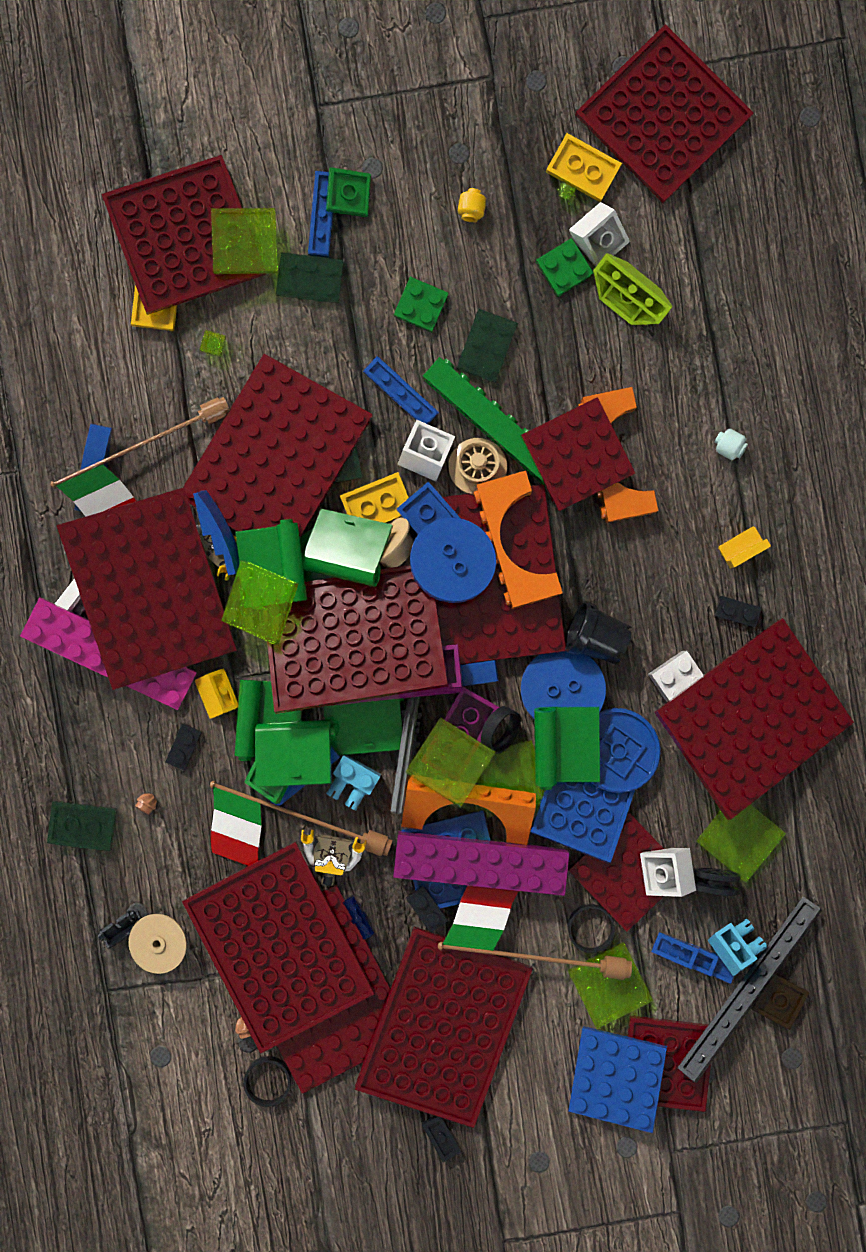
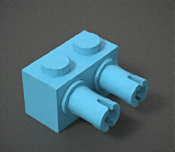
[326,755,381,811]
[708,919,767,976]

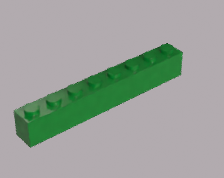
[423,357,547,489]

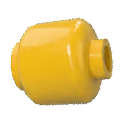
[458,188,486,222]

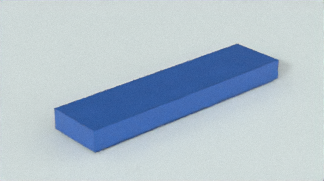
[308,171,333,258]
[363,356,439,425]

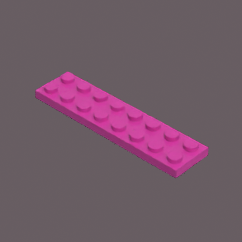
[20,597,197,710]

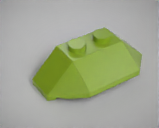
[593,253,673,325]

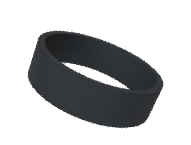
[481,706,521,754]
[567,904,615,953]
[244,1056,291,1107]

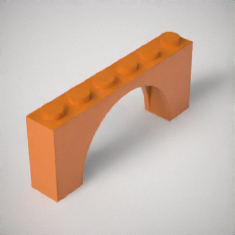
[578,387,658,523]
[473,471,562,609]
[401,775,536,845]

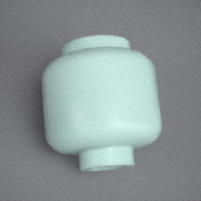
[714,429,748,460]

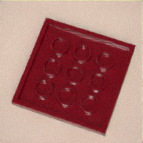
[521,397,635,512]
[568,812,664,932]
[627,1015,711,1112]

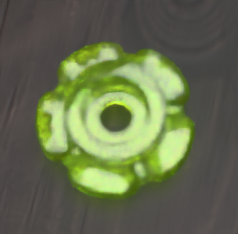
[556,183,576,201]

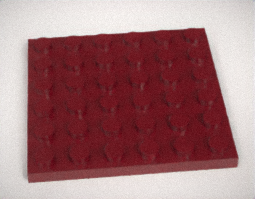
[575,24,754,203]
[101,155,267,315]

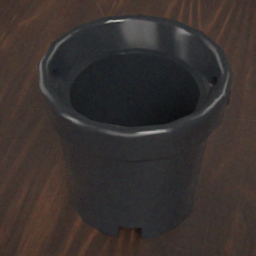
[565,601,632,665]

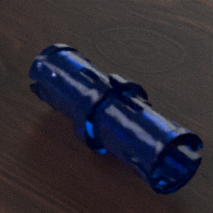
[343,896,375,939]

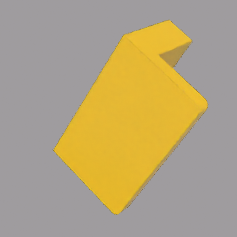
[718,526,771,568]
[195,668,238,719]

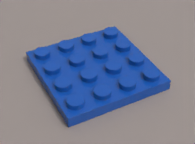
[530,782,635,863]
[401,810,490,908]
[568,1026,667,1133]

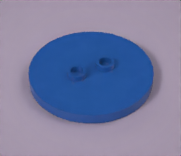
[410,518,496,603]
[521,651,606,720]
[591,708,660,793]

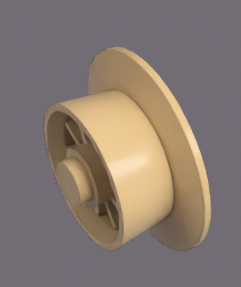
[448,438,507,495]
[380,518,415,569]
[129,914,187,974]

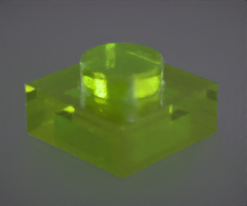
[199,330,227,357]

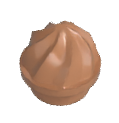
[135,793,157,815]
[235,1017,251,1039]

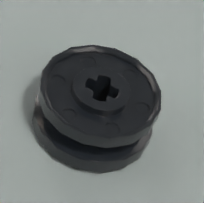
[695,868,741,896]

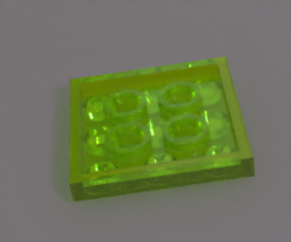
[211,208,278,274]
[221,561,298,645]
[405,717,495,808]
[472,740,544,818]
[696,804,786,882]
[567,942,653,1029]

